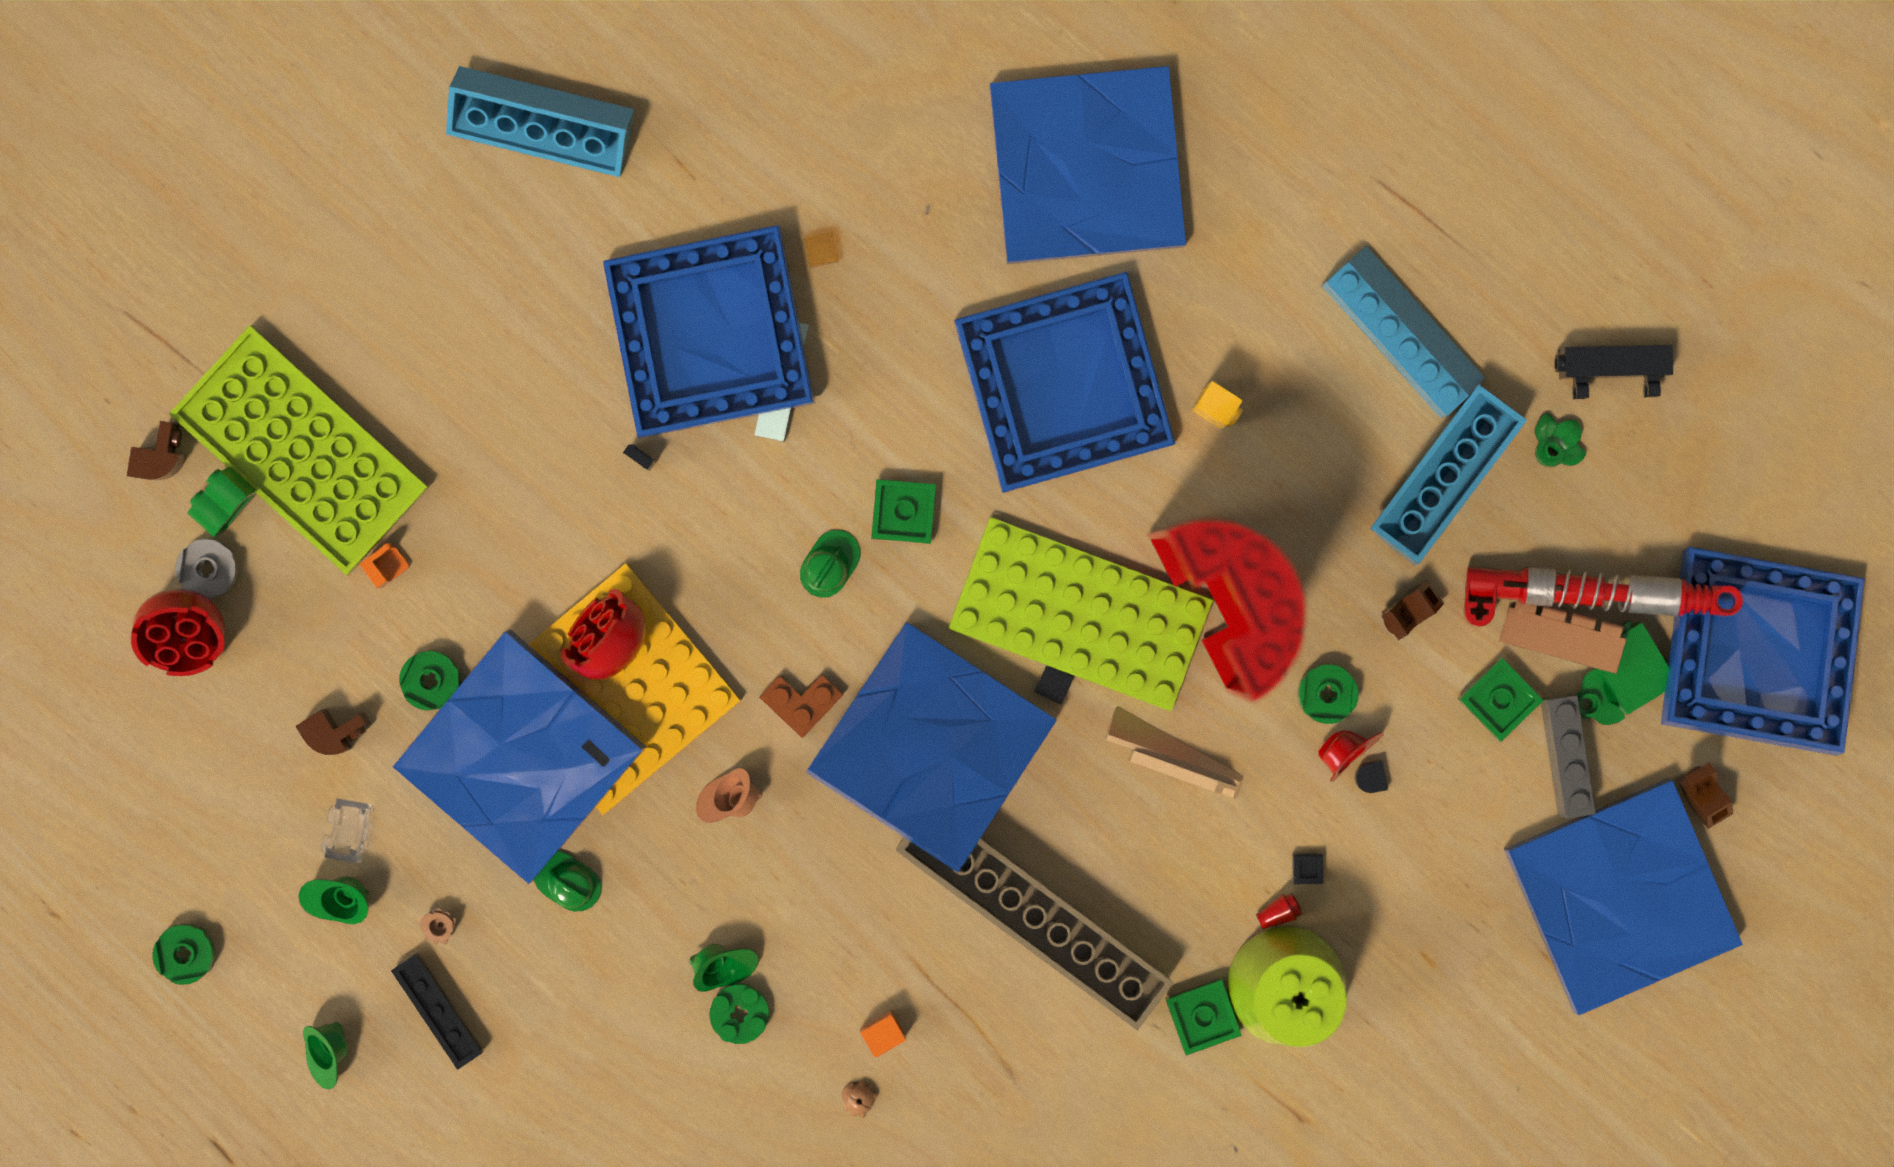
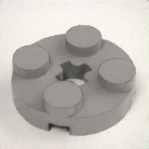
[175,539,238,599]

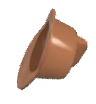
[696,768,762,823]

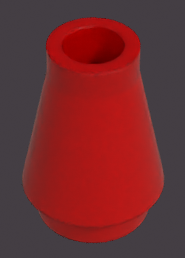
[1256,893,1303,930]

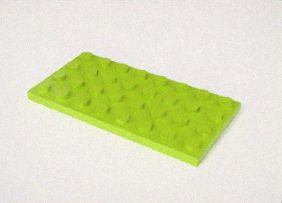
[169,325,429,575]
[948,517,1213,712]

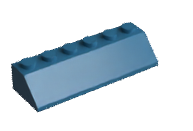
[446,66,634,177]
[1322,246,1485,418]
[1370,385,1527,566]

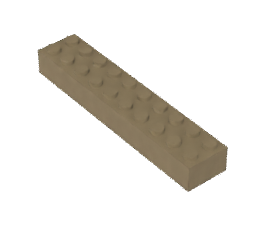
[896,837,1173,1031]

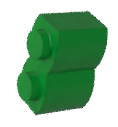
[187,467,256,537]

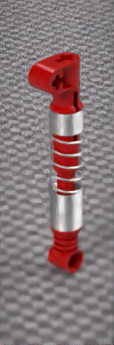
[1463,566,1743,627]

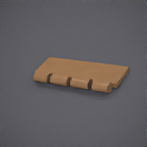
[1499,600,1626,674]

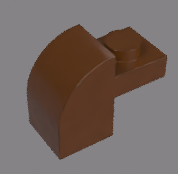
[126,421,186,481]
[1381,579,1444,641]
[295,709,371,755]
[1679,762,1733,829]

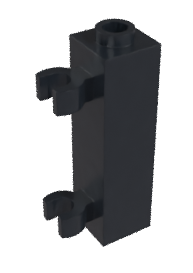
[1554,345,1673,399]

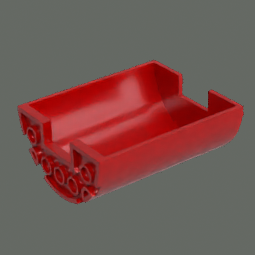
[1147,521,1306,703]

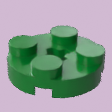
[399,651,461,711]
[1297,664,1358,724]
[152,924,215,985]
[709,983,770,1044]

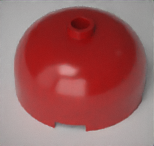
[131,589,225,676]
[561,589,646,680]

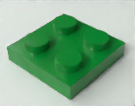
[871,479,936,544]
[1458,658,1544,742]
[1165,978,1242,1056]

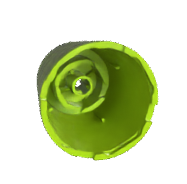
[1227,926,1347,1047]

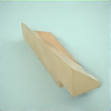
[1104,707,1243,799]

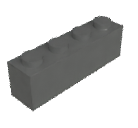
[1541,694,1596,819]

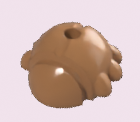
[420,908,456,945]
[842,1080,878,1118]

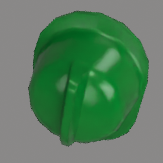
[800,530,860,598]
[534,852,601,912]
[298,876,369,925]
[689,944,759,992]
[303,1022,349,1090]

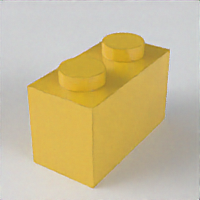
[1191,381,1243,429]

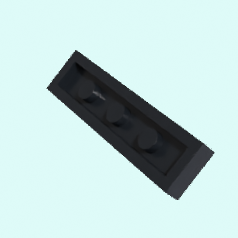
[391,952,484,1070]

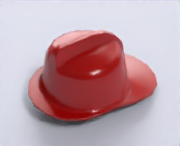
[1318,730,1384,782]

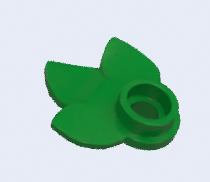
[1534,413,1586,467]
[1575,669,1625,725]

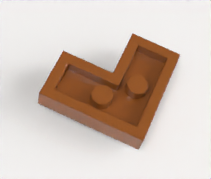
[759,675,844,738]

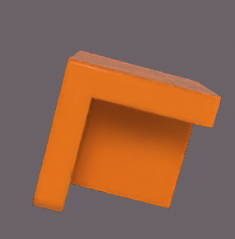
[359,542,410,588]
[860,1010,906,1057]

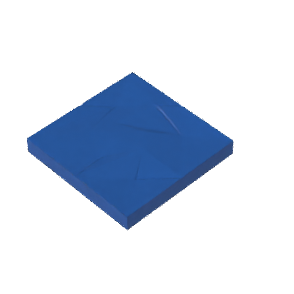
[990,66,1186,264]
[603,225,815,438]
[954,272,1175,493]
[1661,547,1865,756]
[806,622,1057,872]
[393,629,647,884]
[1504,779,1743,1015]

